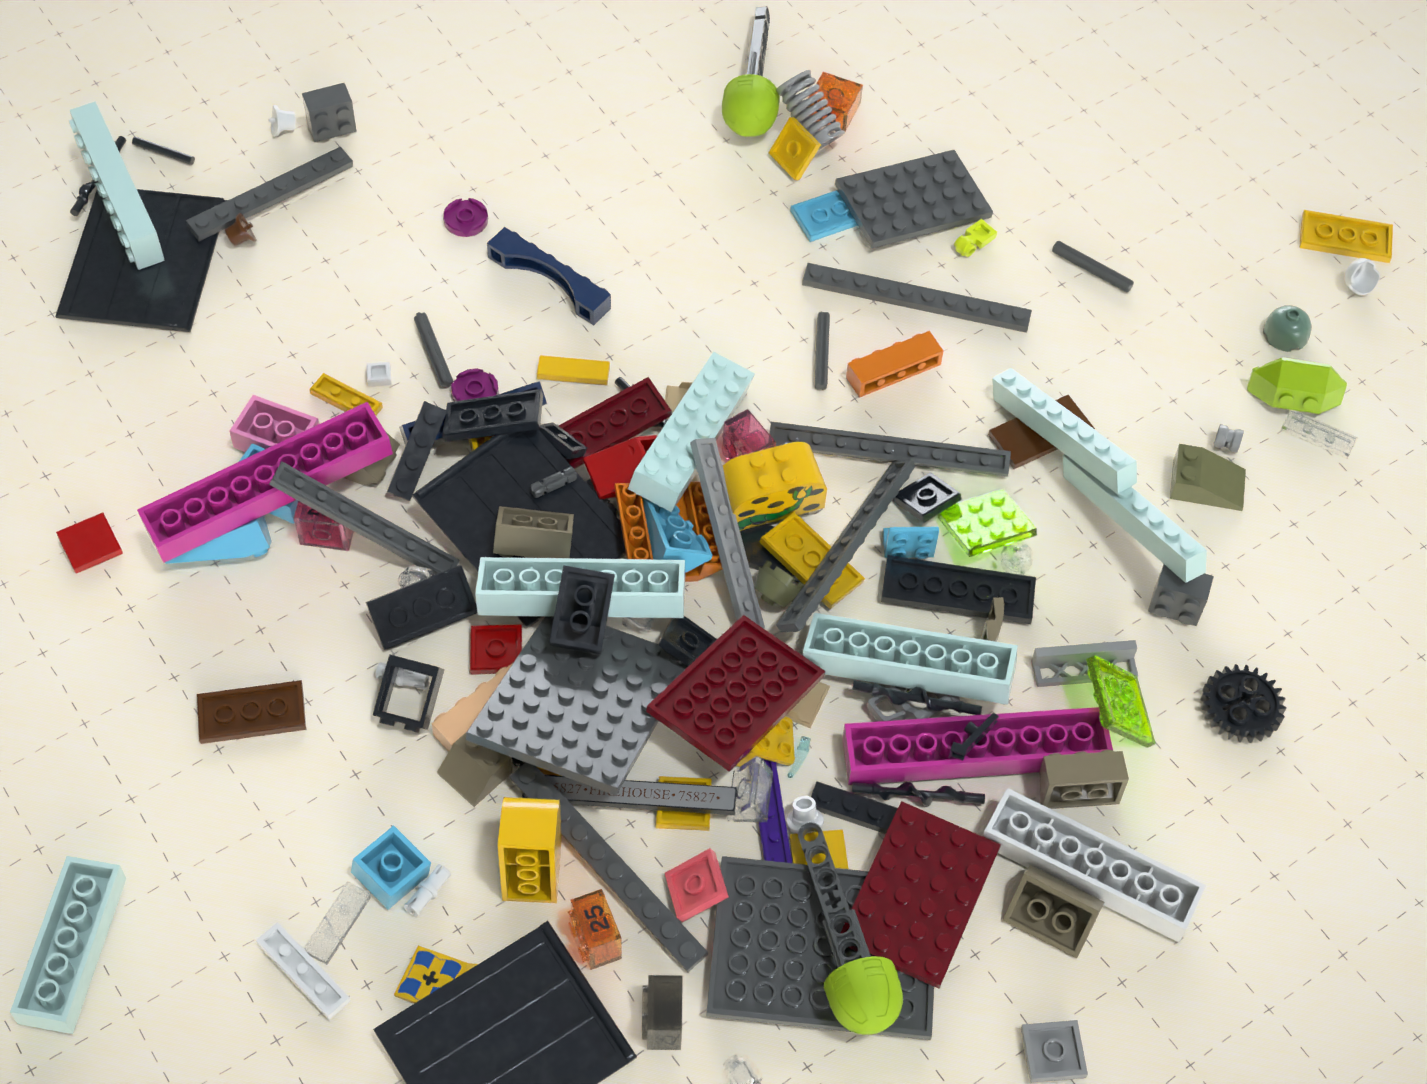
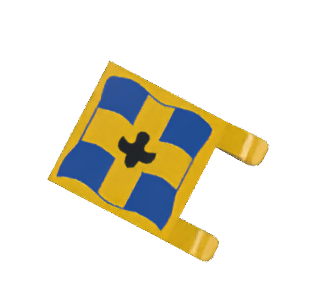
[394,945,478,1003]

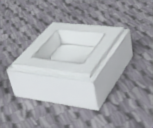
[366,361,392,387]

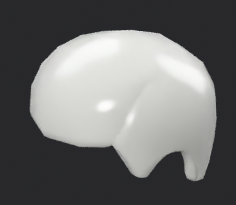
[1345,258,1380,295]

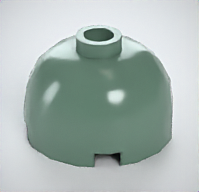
[1263,305,1312,352]

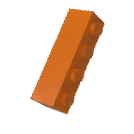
[846,331,944,398]

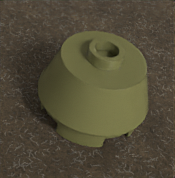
[754,560,804,608]

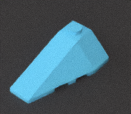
[642,497,713,573]
[165,516,272,564]

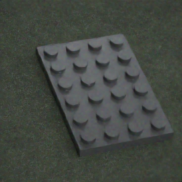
[835,149,993,249]

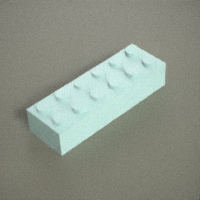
[10,856,127,1034]

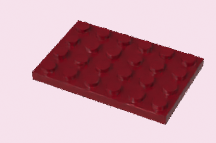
[646,615,825,772]
[840,801,1001,989]

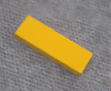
[537,355,610,385]
[309,373,383,416]

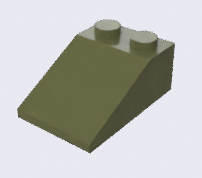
[1170,443,1246,511]

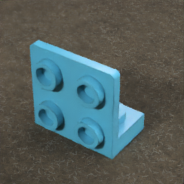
[882,527,939,559]

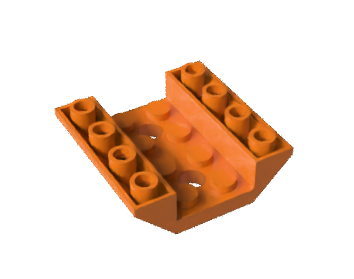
[614,482,723,582]

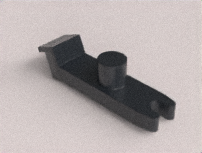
[948,713,999,760]

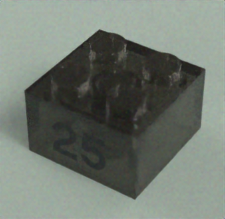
[642,975,683,1050]

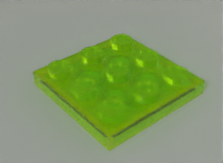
[937,489,1037,557]
[1086,655,1156,748]

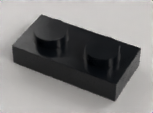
[538,422,587,459]

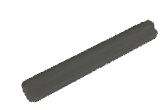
[1052,241,1134,293]
[814,311,830,390]
[414,312,454,388]

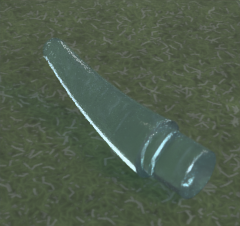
[788,736,811,778]

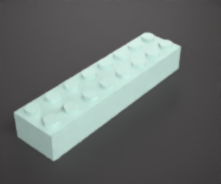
[68,101,165,270]
[628,351,755,512]
[475,557,685,618]
[803,613,1018,705]

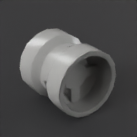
[1214,424,1244,453]

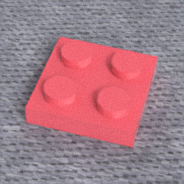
[664,848,729,922]

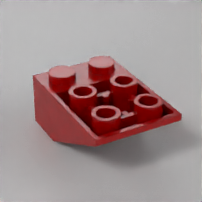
[583,435,657,499]

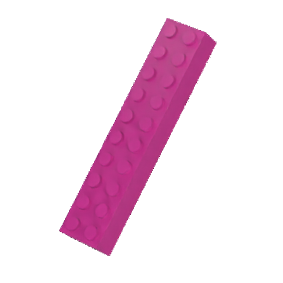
[137,402,393,563]
[842,707,1113,785]

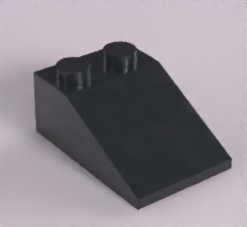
[549,565,615,654]

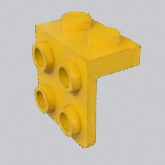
[736,716,795,768]

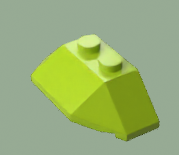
[1247,357,1347,414]

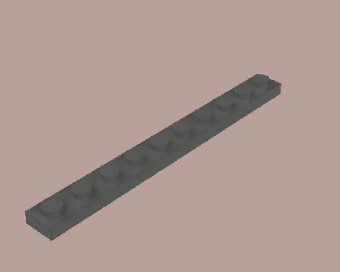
[802,263,1032,333]
[768,421,1011,477]
[776,459,916,633]
[509,762,708,973]

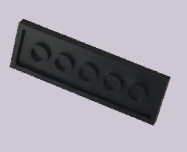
[881,555,1036,625]

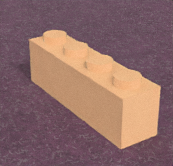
[432,663,513,752]

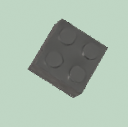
[302,82,357,143]
[1148,564,1214,626]

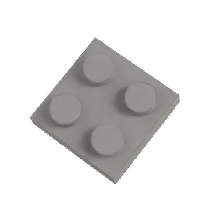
[1021,1020,1088,1083]

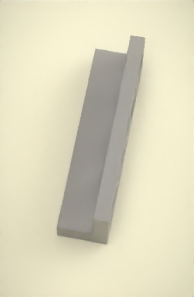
[1031,640,1138,687]

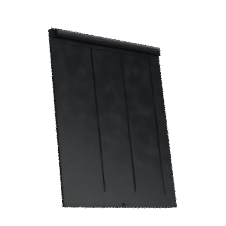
[55,189,227,332]
[412,429,626,628]
[373,921,637,1084]

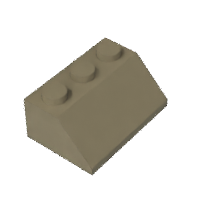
[493,506,574,558]
[1040,750,1129,809]
[1003,865,1105,958]

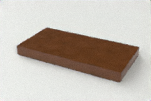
[988,394,1095,469]
[197,680,307,744]

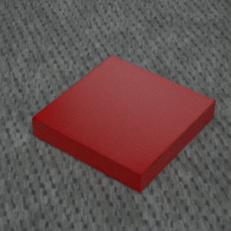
[56,512,123,574]
[470,624,522,675]

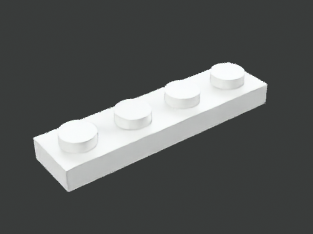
[256,922,351,1020]

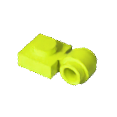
[954,219,998,257]

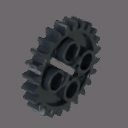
[1200,664,1287,743]

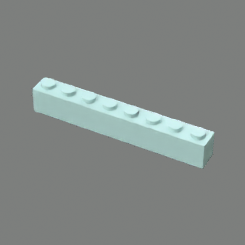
[992,368,1137,494]
[1063,454,1207,583]

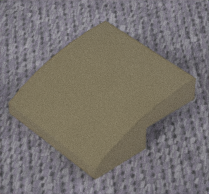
[981,597,1004,642]

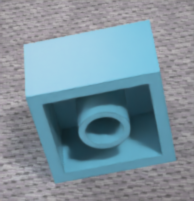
[351,825,431,910]

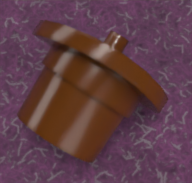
[225,213,257,246]

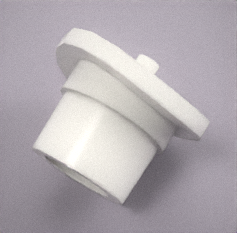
[268,105,296,136]
[787,796,824,834]

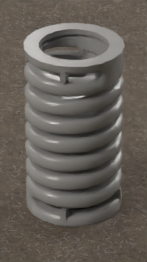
[776,70,845,150]

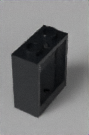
[373,654,445,733]

